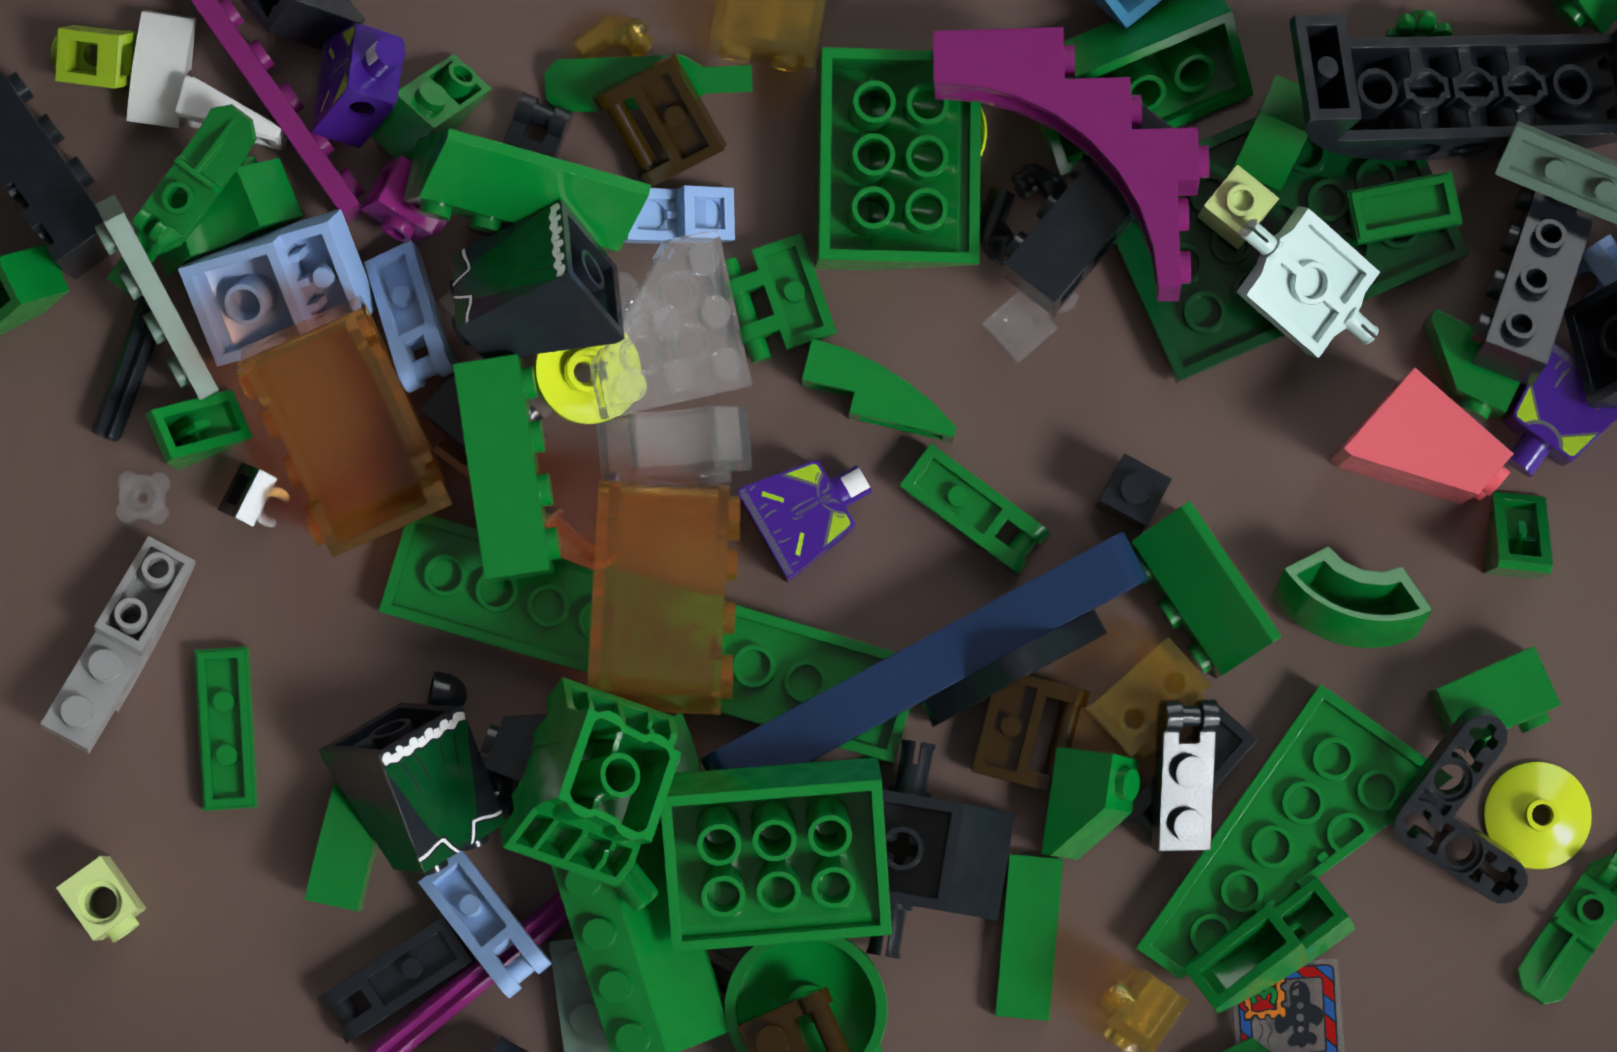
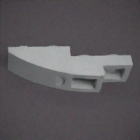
[40,536,196,754]

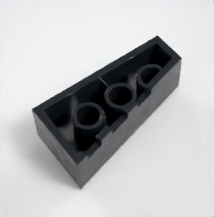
[0,68,110,280]

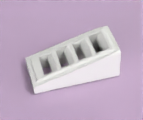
[175,75,288,150]

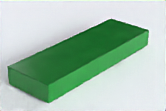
[194,647,259,811]
[994,854,1063,1021]

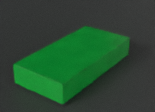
[1345,171,1463,246]

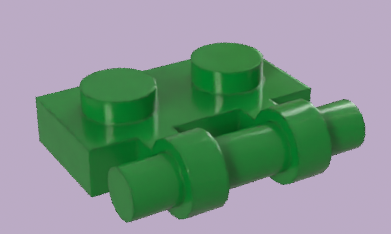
[717,233,837,364]

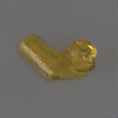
[572,15,654,58]

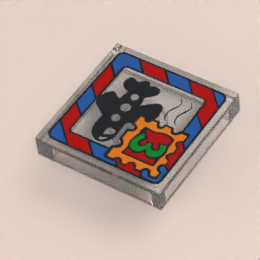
[1232,958,1345,1052]

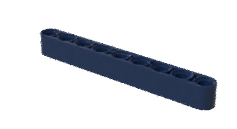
[700,532,1149,771]

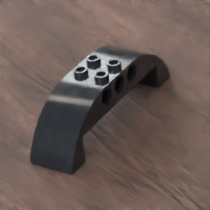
[1289,15,1617,160]

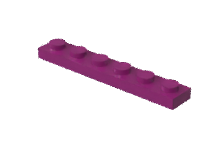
[191,0,365,223]

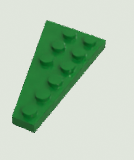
[1135,684,1454,980]

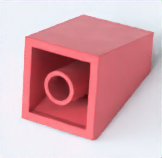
[1330,368,1514,505]

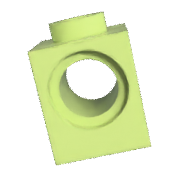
[1197,165,1279,250]
[56,856,147,943]

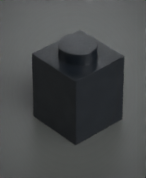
[1095,453,1172,532]

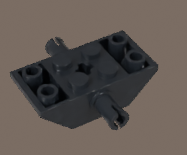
[865,739,1015,959]

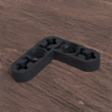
[920,610,1108,728]
[1389,707,1528,904]

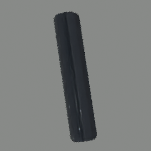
[92,296,171,442]

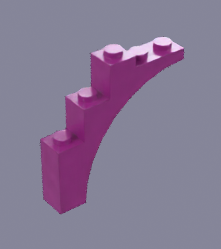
[933,27,1209,302]

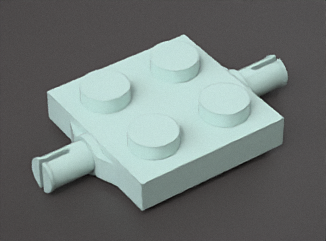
[1236,206,1380,358]

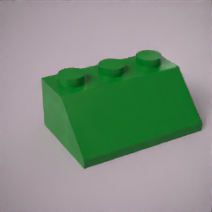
[1130,501,1282,679]

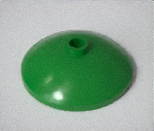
[725,938,888,1052]

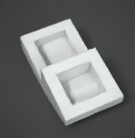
[126,10,196,128]

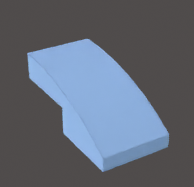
[624,185,735,244]

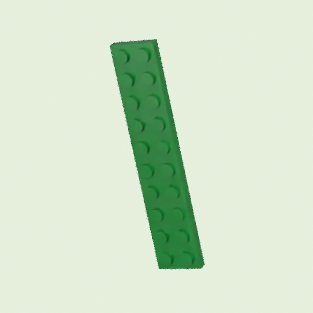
[378,509,910,764]

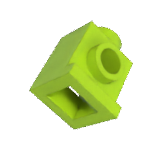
[51,25,138,89]

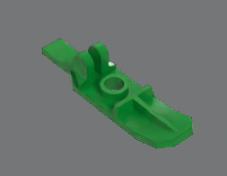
[544,54,753,112]
[106,104,257,294]
[1515,847,1617,1005]

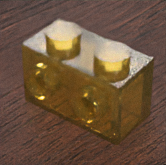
[710,0,827,73]
[1084,637,1212,759]
[1097,967,1189,1052]

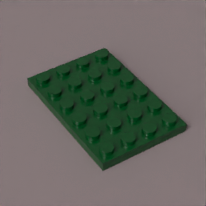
[1114,117,1469,384]

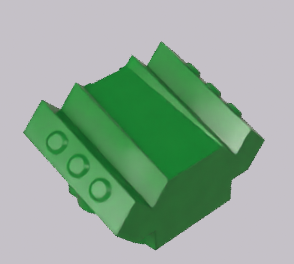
[500,677,682,887]

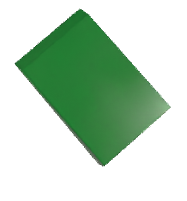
[1231,74,1308,193]
[145,389,253,471]
[1484,491,1553,579]

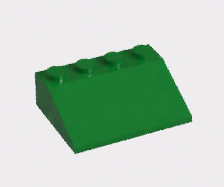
[814,47,981,271]
[661,757,892,952]

